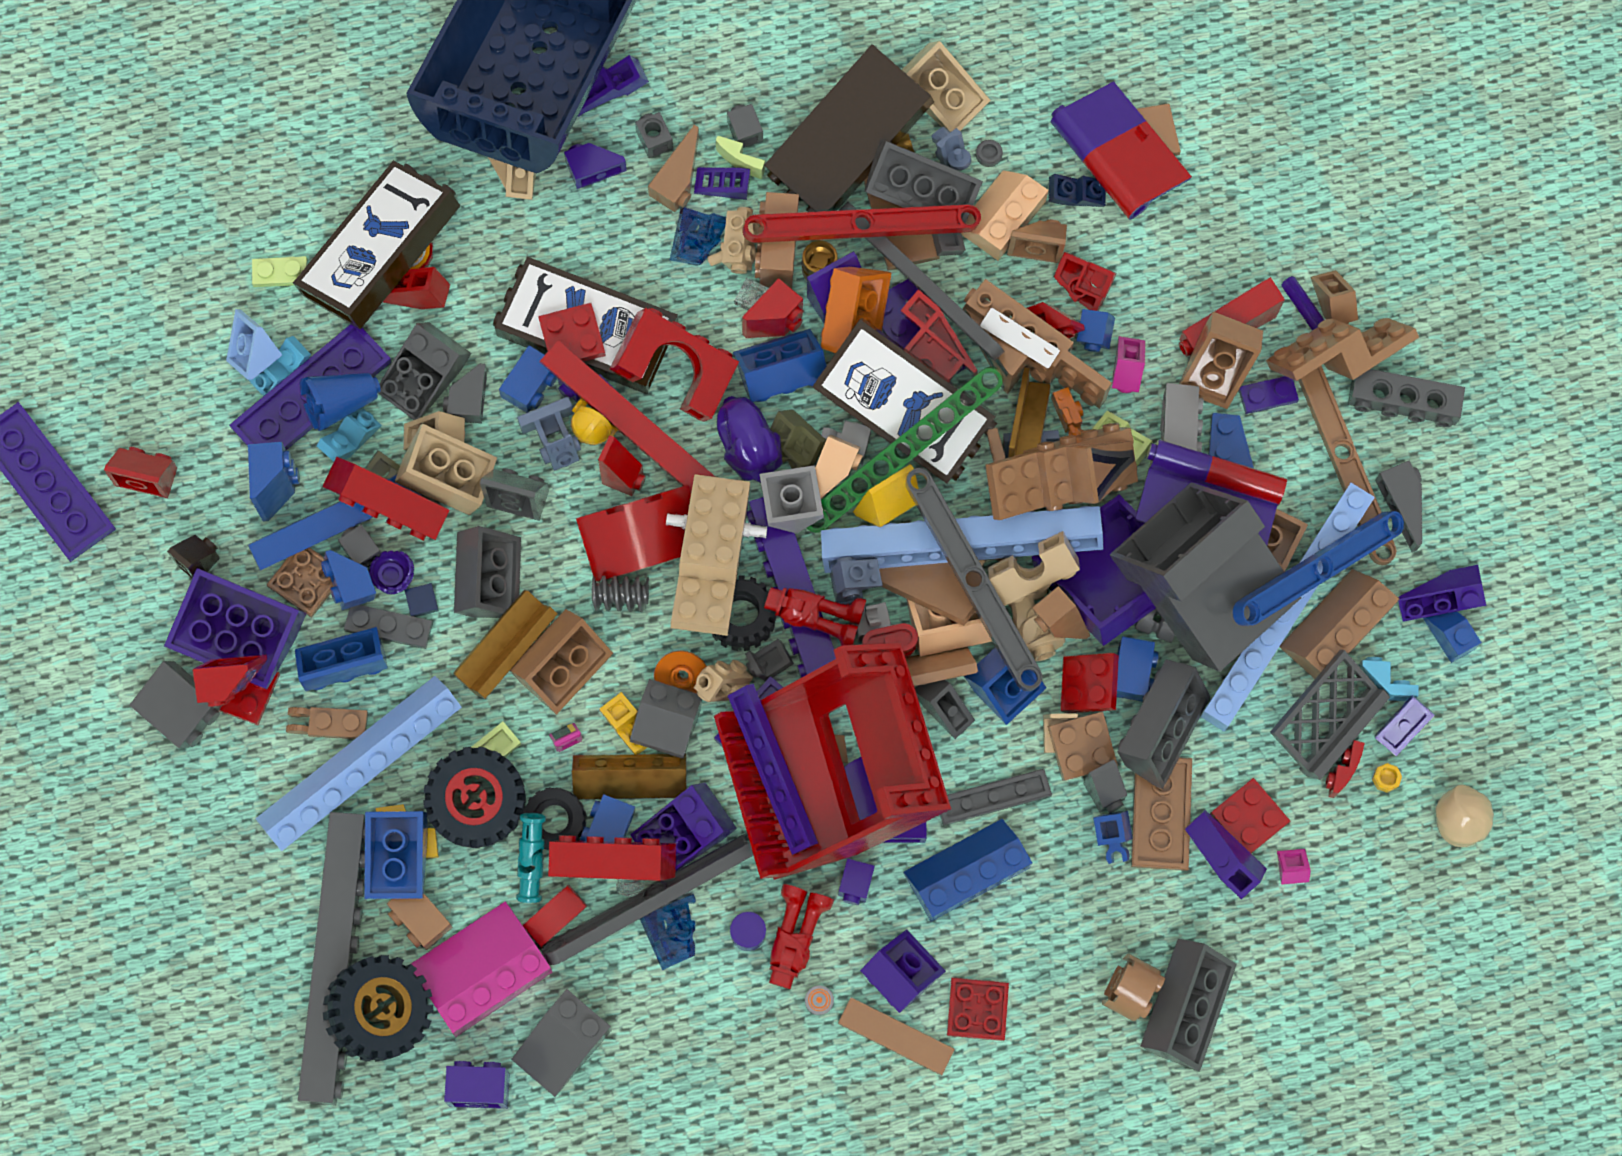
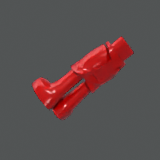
[764,587,867,646]
[769,884,834,989]

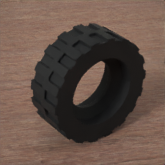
[523,787,587,850]

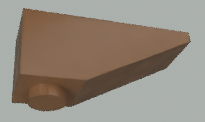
[648,125,699,212]
[1032,586,1091,639]

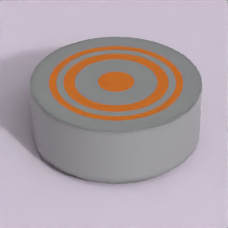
[805,986,834,1016]

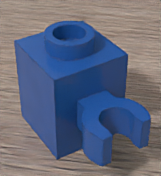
[1077,309,1115,352]
[1093,811,1133,864]

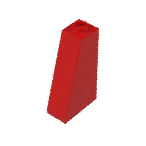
[1179,277,1285,357]

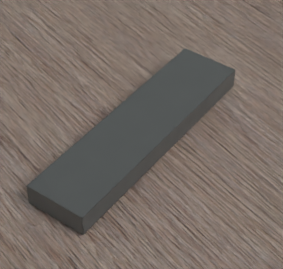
[940,769,1052,826]

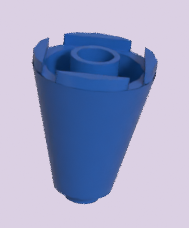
[300,373,381,431]

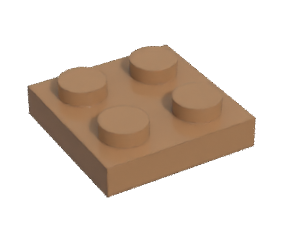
[1047,711,1118,781]

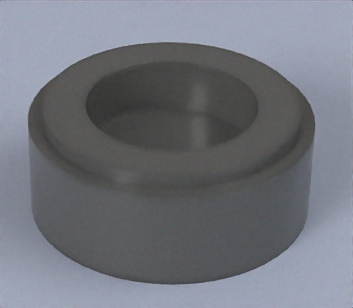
[976,140,1003,167]

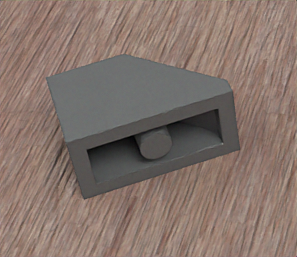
[443,363,487,424]
[915,680,975,739]
[1083,760,1127,813]

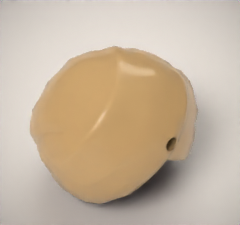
[1435,785,1494,847]

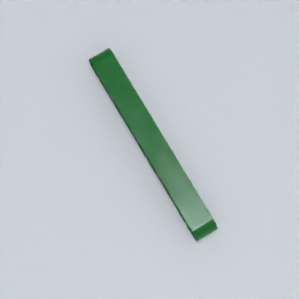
[807,366,1004,533]

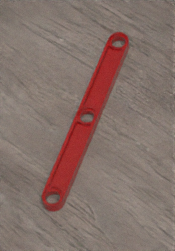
[742,205,981,243]

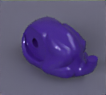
[716,396,783,483]

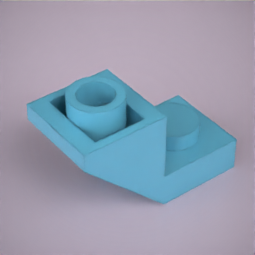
[249,336,311,396]
[317,408,382,462]
[1358,657,1419,701]

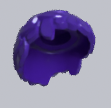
[369,550,414,594]

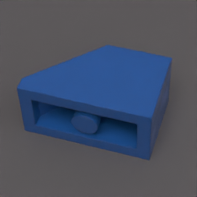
[1423,611,1482,663]

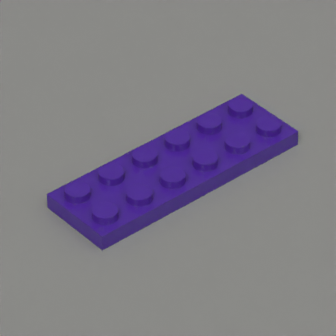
[229,324,392,450]
[0,402,116,562]

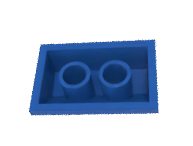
[733,329,827,402]
[248,442,300,522]
[295,627,388,691]

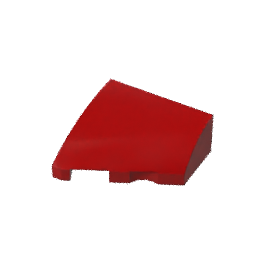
[1054,252,1117,311]

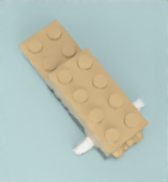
[666,474,767,636]

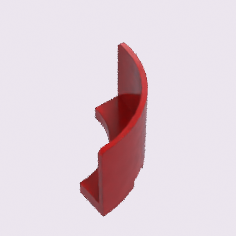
[576,485,691,581]

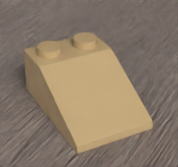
[902,41,991,132]

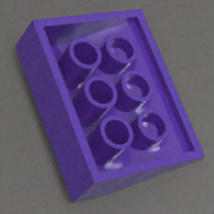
[164,568,307,689]

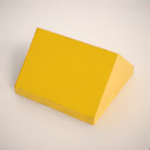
[853,464,919,527]

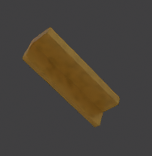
[1009,367,1051,457]
[453,590,558,699]
[572,754,687,799]

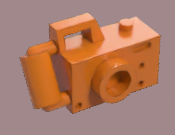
[1051,387,1084,436]

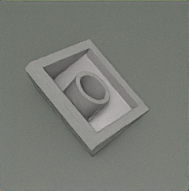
[760,465,824,534]

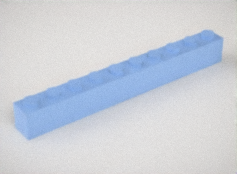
[1201,483,1375,732]
[821,506,1103,573]

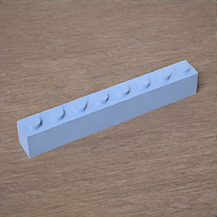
[255,676,462,851]

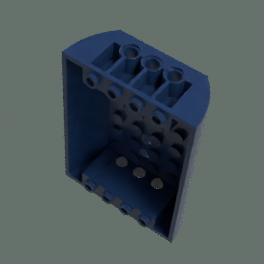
[406,0,637,174]

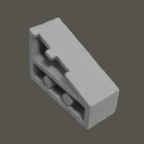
[1160,383,1204,452]

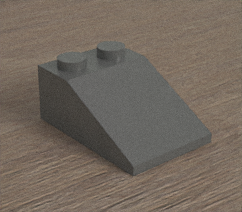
[480,468,549,521]
[511,989,612,1097]

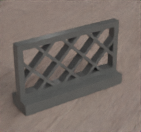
[1270,650,1390,780]

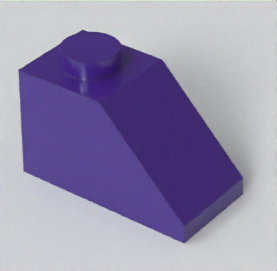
[564,143,627,189]

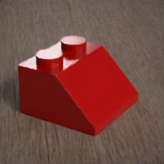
[742,278,804,338]
[104,447,177,498]

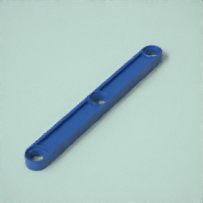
[1233,511,1404,626]

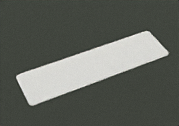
[980,308,1060,368]

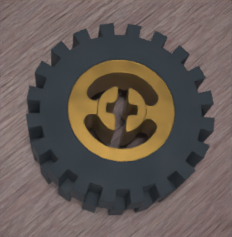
[323,955,433,1062]

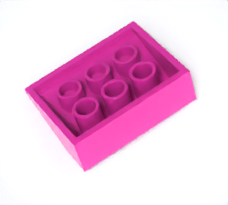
[411,901,553,1038]

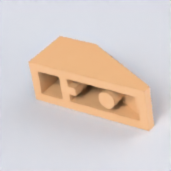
[815,435,863,498]

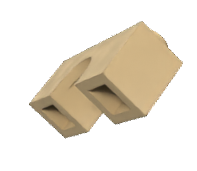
[988,531,1080,606]

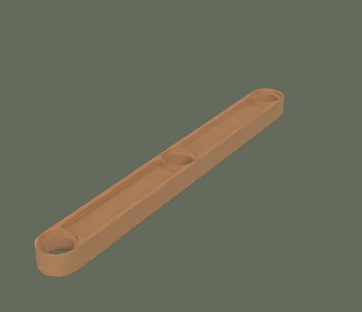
[1298,366,1397,565]

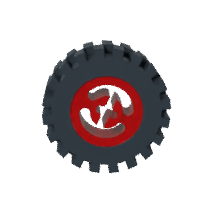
[423,746,526,848]

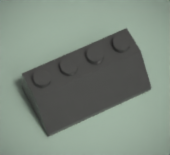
[1117,659,1210,789]
[1140,939,1237,1072]

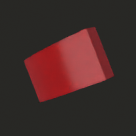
[1325,740,1365,798]
[523,885,588,947]

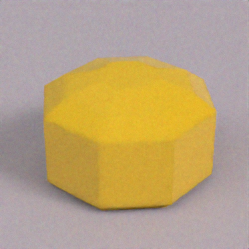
[1372,763,1402,793]

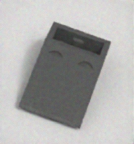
[378,322,472,420]

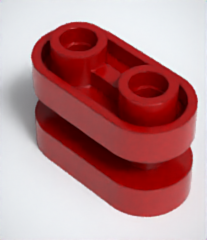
[862,623,918,658]

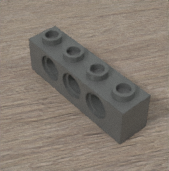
[1348,369,1465,427]

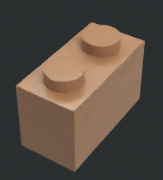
[387,894,453,950]

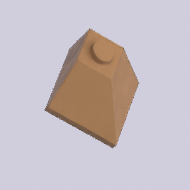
[1007,219,1067,263]

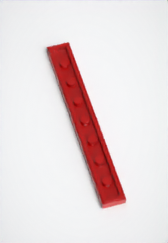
[540,340,715,493]

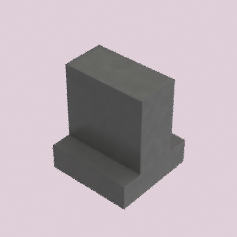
[1110,482,1301,672]

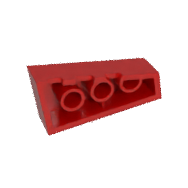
[322,456,450,541]
[548,835,676,881]

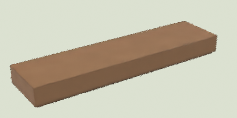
[838,997,955,1076]

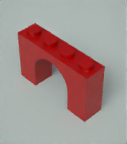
[610,308,739,422]

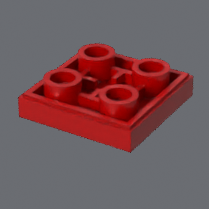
[947,978,1009,1041]

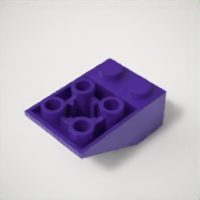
[630,782,737,871]

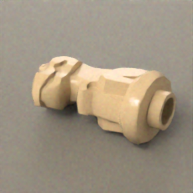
[1008,588,1066,661]

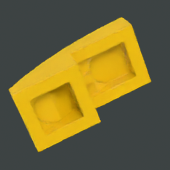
[599,692,648,755]

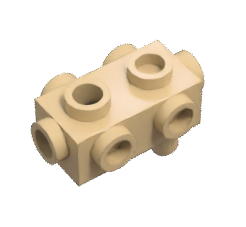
[707,207,759,274]
[694,660,760,702]

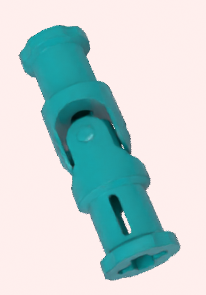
[516,813,546,903]

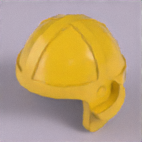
[571,398,618,445]

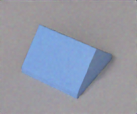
[226,309,282,380]

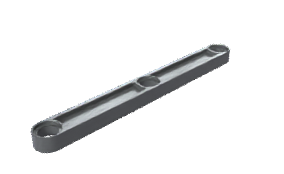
[838,201,1005,361]
[905,468,1042,691]
[542,832,754,965]

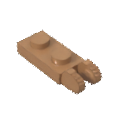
[286,707,368,739]

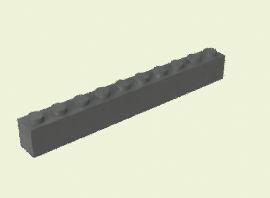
[298,812,365,1106]

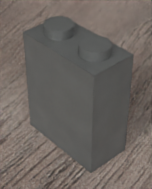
[129,661,223,748]

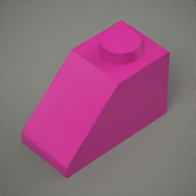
[1112,336,1145,393]

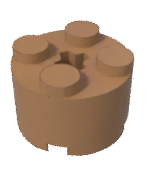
[1102,953,1165,1021]

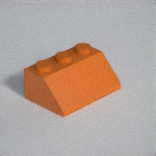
[821,267,892,353]

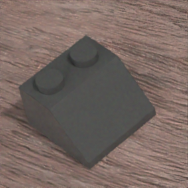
[630,679,702,758]

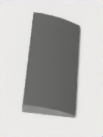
[864,139,983,224]

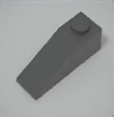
[1375,460,1422,552]

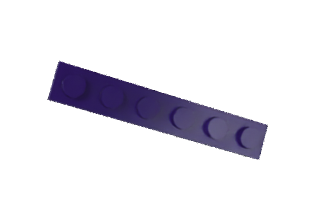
[728,684,818,855]

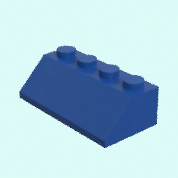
[903,819,1032,922]

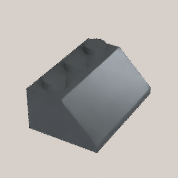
[454,526,521,618]

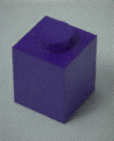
[838,858,875,905]

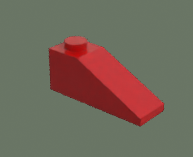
[383,267,450,309]
[598,435,646,496]

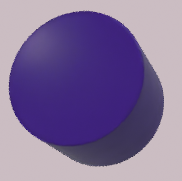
[730,912,766,951]

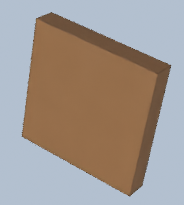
[267,547,333,618]

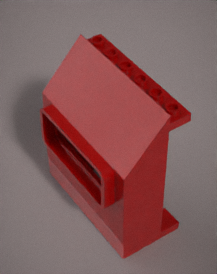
[714,643,951,880]

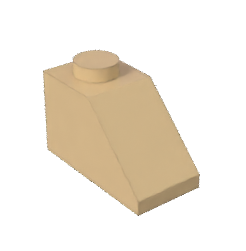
[403,411,465,450]

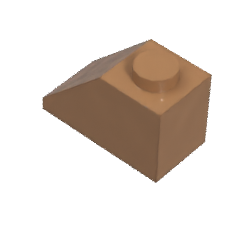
[1311,270,1358,324]

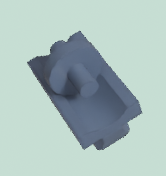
[932,127,972,171]

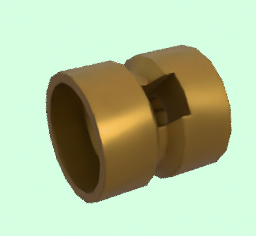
[802,240,838,281]

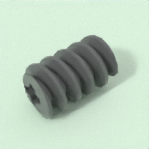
[592,575,649,612]

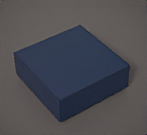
[404,583,439,617]

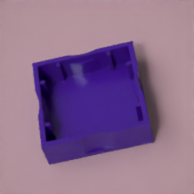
[1031,494,1156,646]

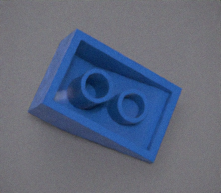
[364,811,428,899]

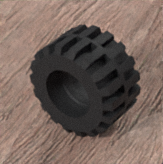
[712,575,776,651]

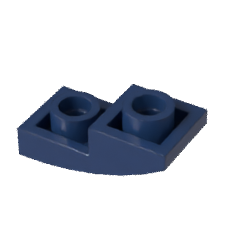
[1049,174,1106,207]

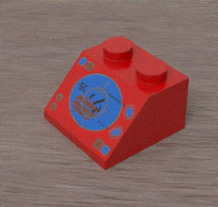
[193,654,267,707]

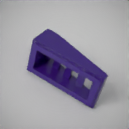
[694,167,750,200]

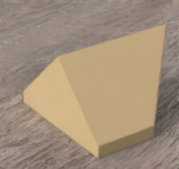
[488,157,536,200]

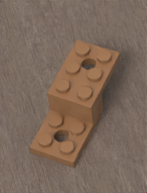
[1266,318,1419,381]

